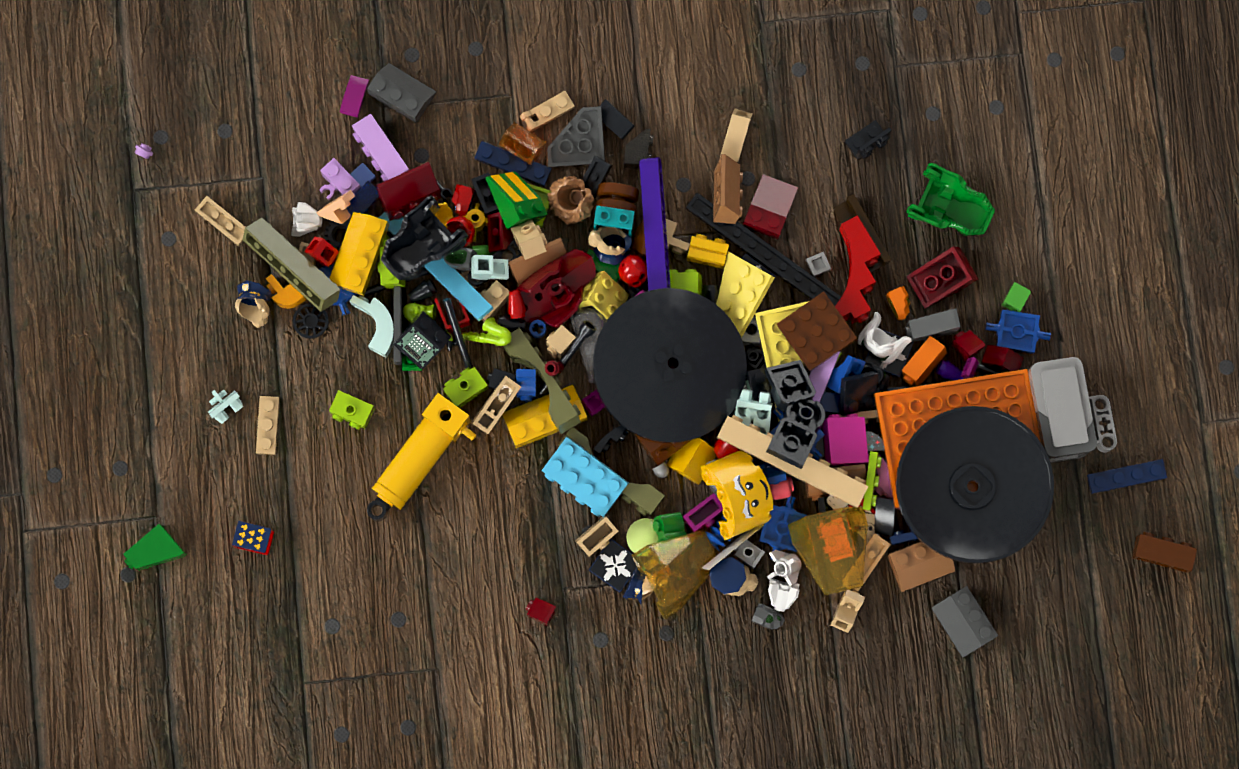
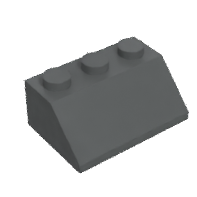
[367,63,437,124]
[931,586,998,658]

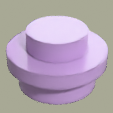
[135,143,153,159]

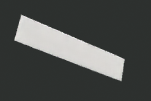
[702,525,764,570]

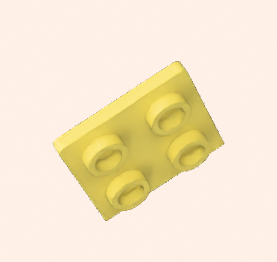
[578,271,629,319]

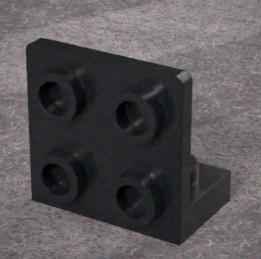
[844,120,892,160]

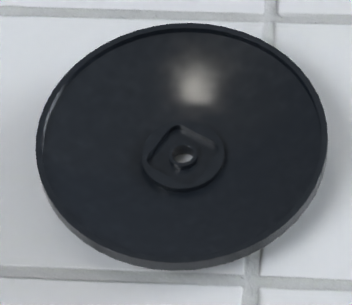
[593,288,747,443]
[896,406,1054,563]

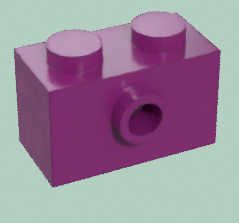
[683,493,723,534]

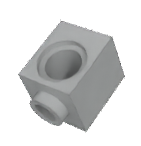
[741,317,760,346]

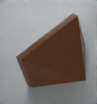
[630,220,646,260]

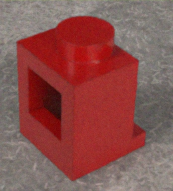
[304,237,339,267]

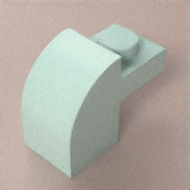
[471,255,509,281]

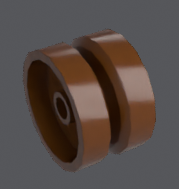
[595,182,639,218]

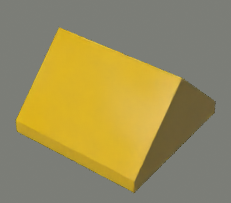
[667,438,716,485]

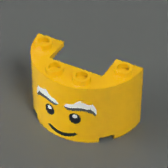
[701,451,773,540]

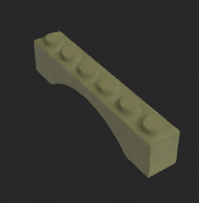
[503,328,581,434]
[558,427,665,516]

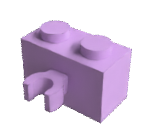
[320,158,362,201]

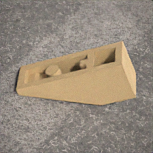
[471,376,521,434]

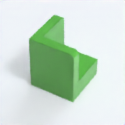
[1002,282,1031,312]

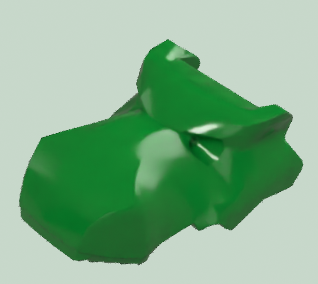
[907,163,995,236]

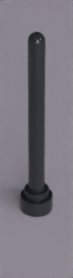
[538,320,597,396]

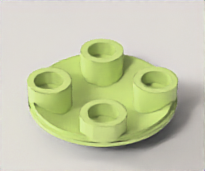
[626,518,659,557]

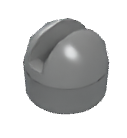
[652,462,669,478]

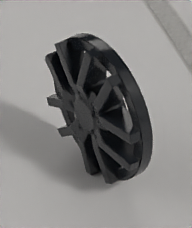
[293,303,329,339]

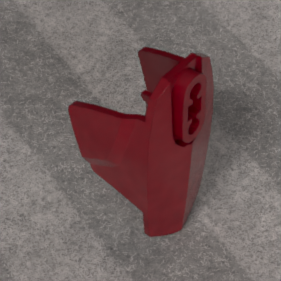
[515,249,596,328]

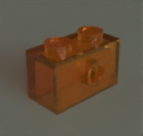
[499,122,546,165]

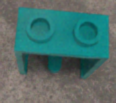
[594,206,635,237]

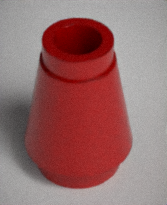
[508,290,527,319]

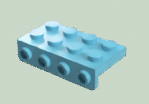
[542,436,629,517]

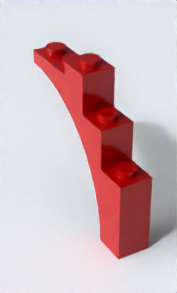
[835,215,881,324]

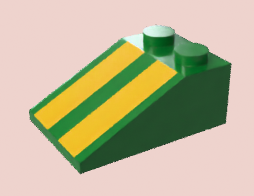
[486,171,548,229]

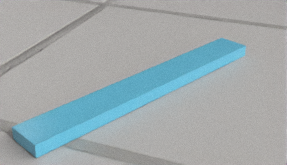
[378,212,493,321]

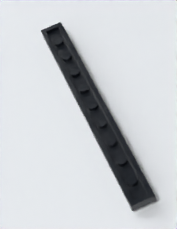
[686,193,841,306]

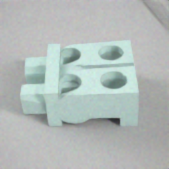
[735,389,773,435]

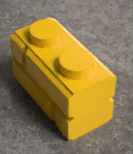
[686,234,729,269]

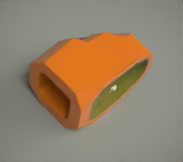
[886,286,910,321]

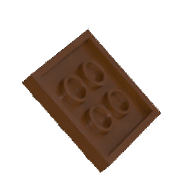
[776,292,857,372]

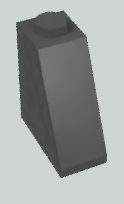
[905,308,960,342]

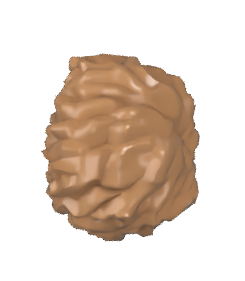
[547,176,594,225]

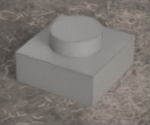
[806,251,831,277]

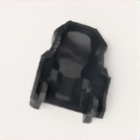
[381,195,468,280]

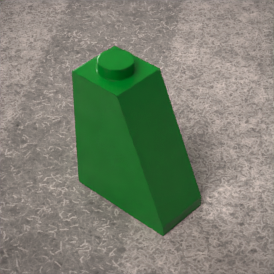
[123,524,187,571]

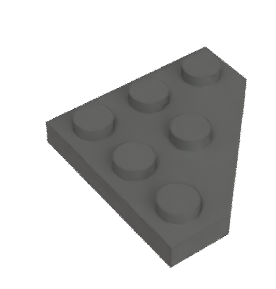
[547,106,605,167]

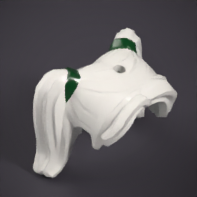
[858,312,912,365]

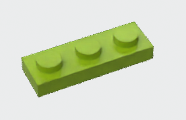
[863,451,882,510]

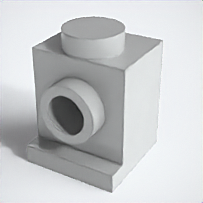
[734,540,765,569]

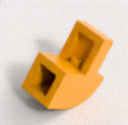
[266,274,307,309]

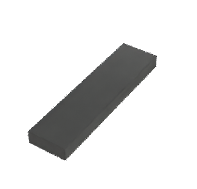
[394,286,403,365]

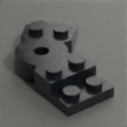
[764,360,825,469]

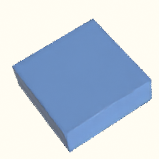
[350,163,376,190]

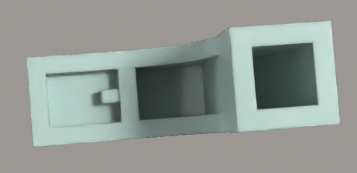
[350,295,394,358]

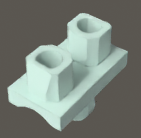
[208,390,243,424]

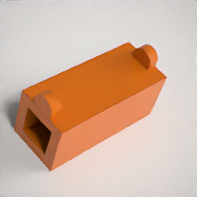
[901,336,947,386]

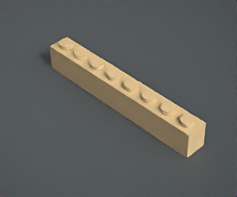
[717,415,868,508]

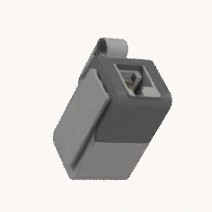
[1028,357,1117,463]

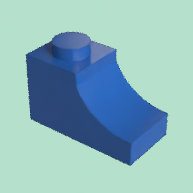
[826,355,866,393]
[516,369,537,401]

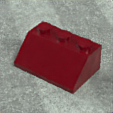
[377,162,441,221]

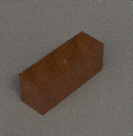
[1132,532,1197,573]

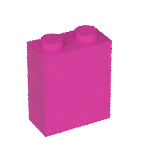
[822,414,869,467]

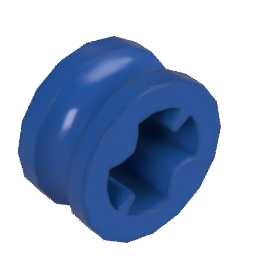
[529,320,547,338]

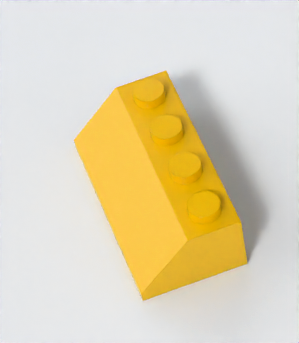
[329,212,389,296]
[502,385,587,449]

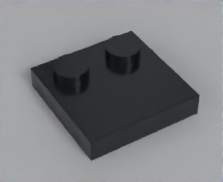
[839,371,878,416]

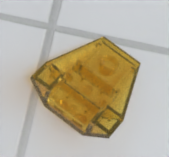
[788,507,868,595]
[631,530,717,620]

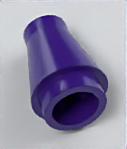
[936,360,964,380]

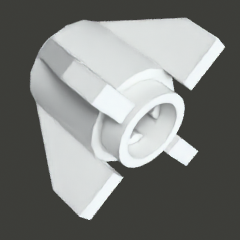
[291,202,322,237]
[767,550,801,586]
[768,578,800,612]

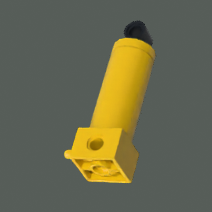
[367,393,476,522]

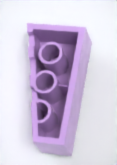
[352,114,409,181]

